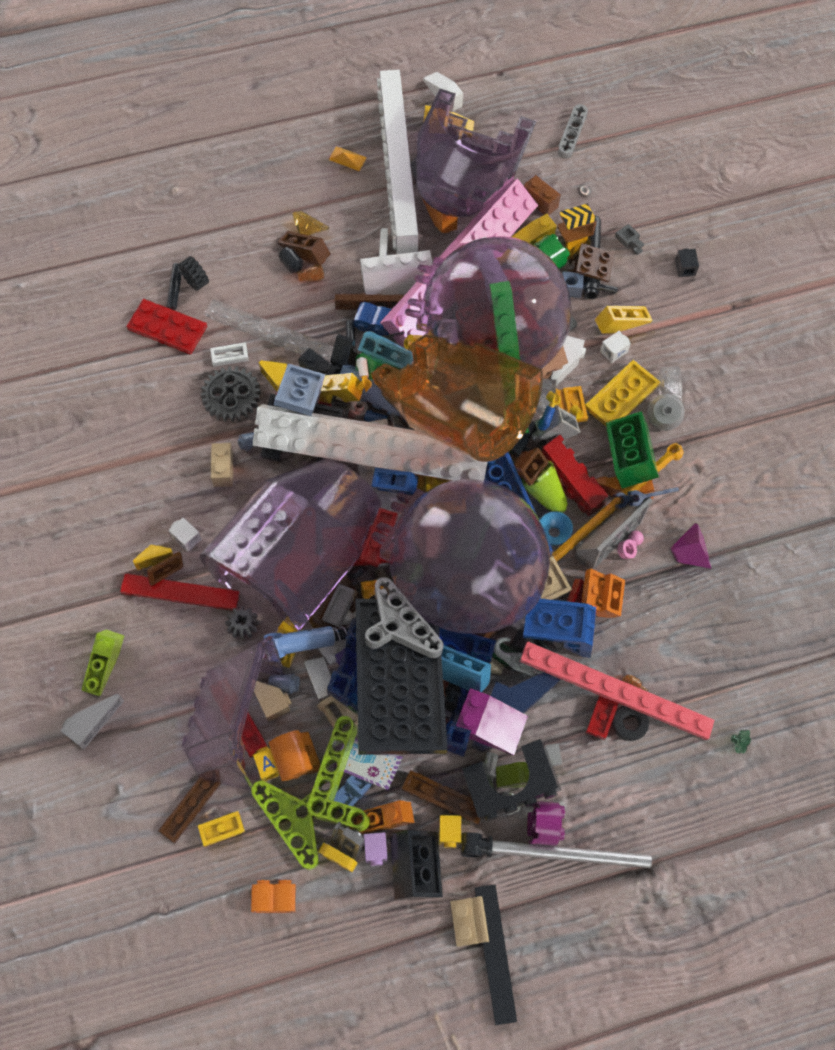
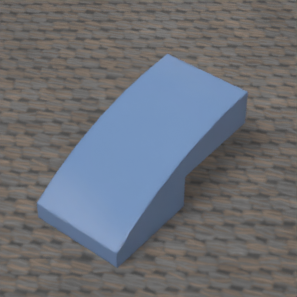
[334,776,373,814]

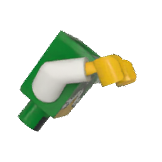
[355,352,402,392]

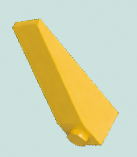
[495,214,557,266]

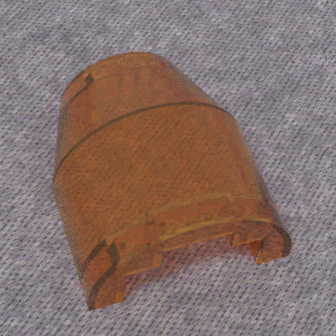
[371,335,543,462]

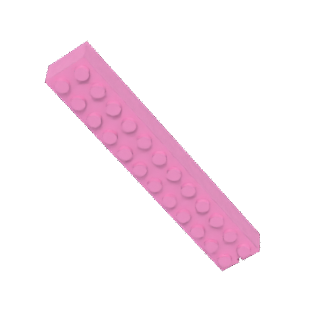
[380,178,538,347]

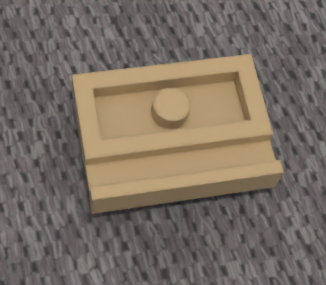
[450,896,489,947]

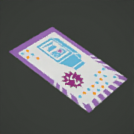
[333,738,403,790]

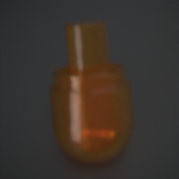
[622,674,649,692]

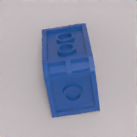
[523,597,596,658]

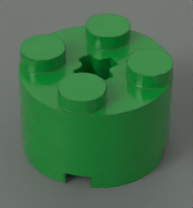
[528,234,570,274]

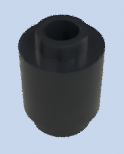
[279,247,304,273]

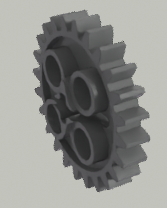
[201,366,261,422]

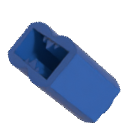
[354,302,392,336]

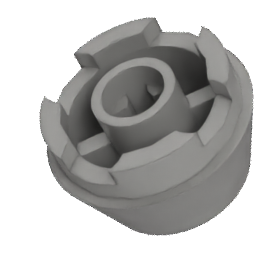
[647,394,685,431]

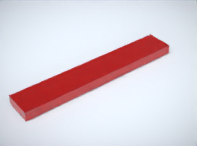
[120,574,240,611]

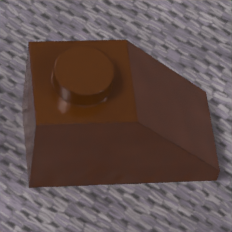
[513,447,549,486]

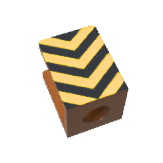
[557,203,597,243]

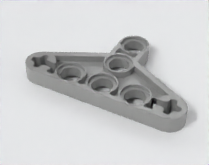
[365,578,443,658]

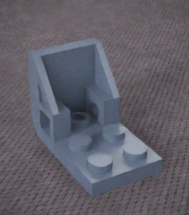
[274,364,325,416]

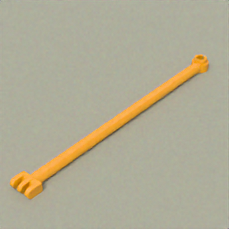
[552,443,684,562]

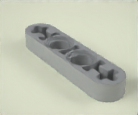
[558,104,588,159]

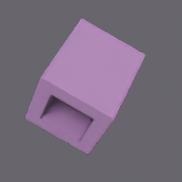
[364,833,387,866]

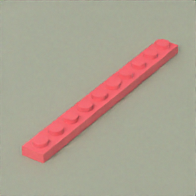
[519,641,715,740]

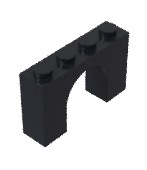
[462,739,562,821]

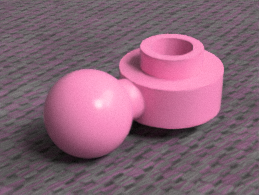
[618,530,644,560]

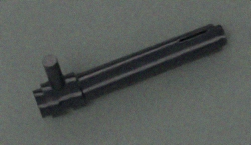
[583,215,618,300]

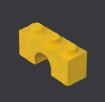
[319,373,363,403]

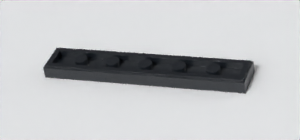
[474,884,517,1026]

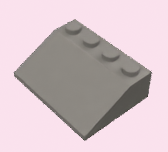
[574,497,652,570]

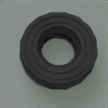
[612,705,649,741]

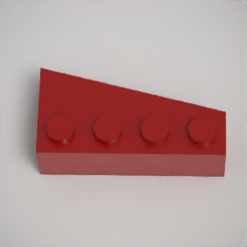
[542,435,609,517]

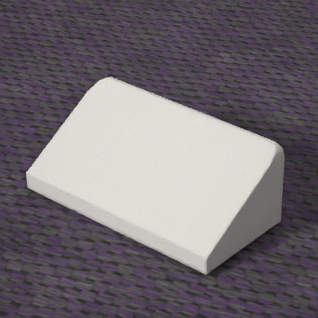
[304,657,337,701]

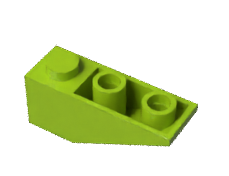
[81,629,125,696]

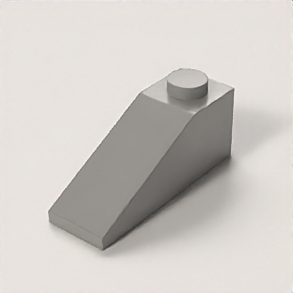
[60,694,124,749]

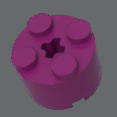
[527,801,565,846]

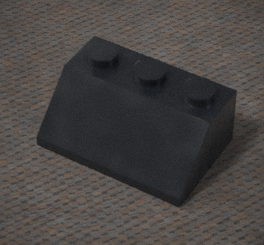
[390,830,443,900]

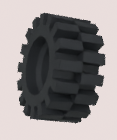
[178,256,209,291]

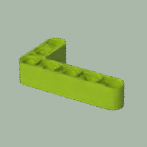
[307,716,370,832]

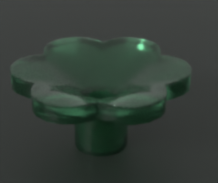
[731,729,751,754]

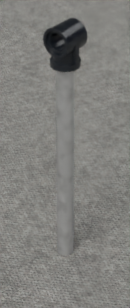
[460,832,652,868]

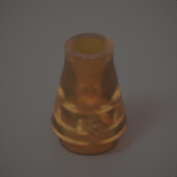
[298,264,324,282]

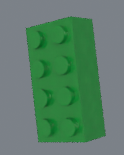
[606,411,659,489]

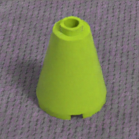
[521,461,568,513]

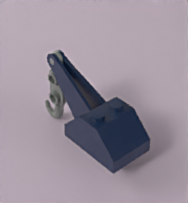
[471,637,561,752]

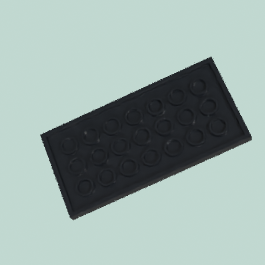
[355,599,447,755]

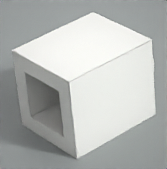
[600,331,631,363]
[169,518,202,552]

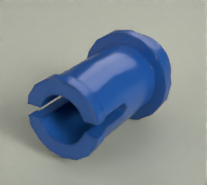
[364,409,388,422]

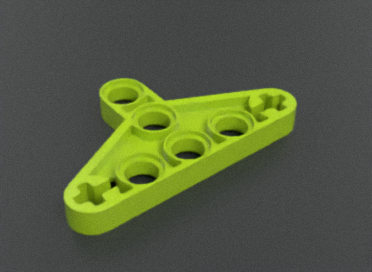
[251,781,325,870]

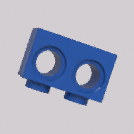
[371,467,419,496]

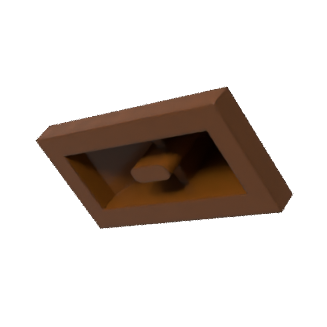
[147,551,184,586]

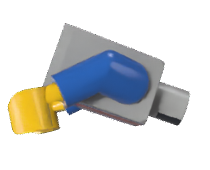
[531,391,583,443]

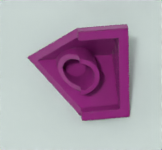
[670,523,712,569]

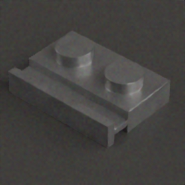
[330,822,365,861]

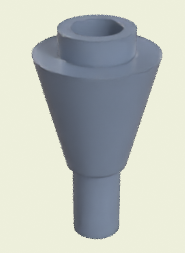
[237,432,254,452]

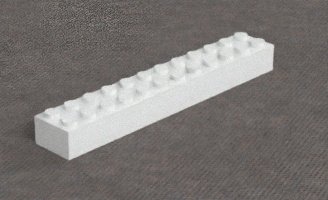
[377,70,418,254]
[253,405,491,485]

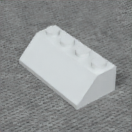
[360,250,433,295]

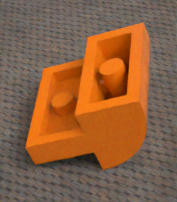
[581,569,625,618]
[268,730,321,781]

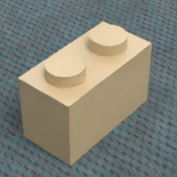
[211,443,233,487]

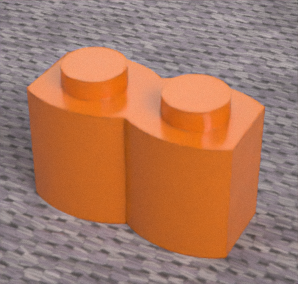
[251,880,296,913]

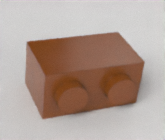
[524,175,561,215]

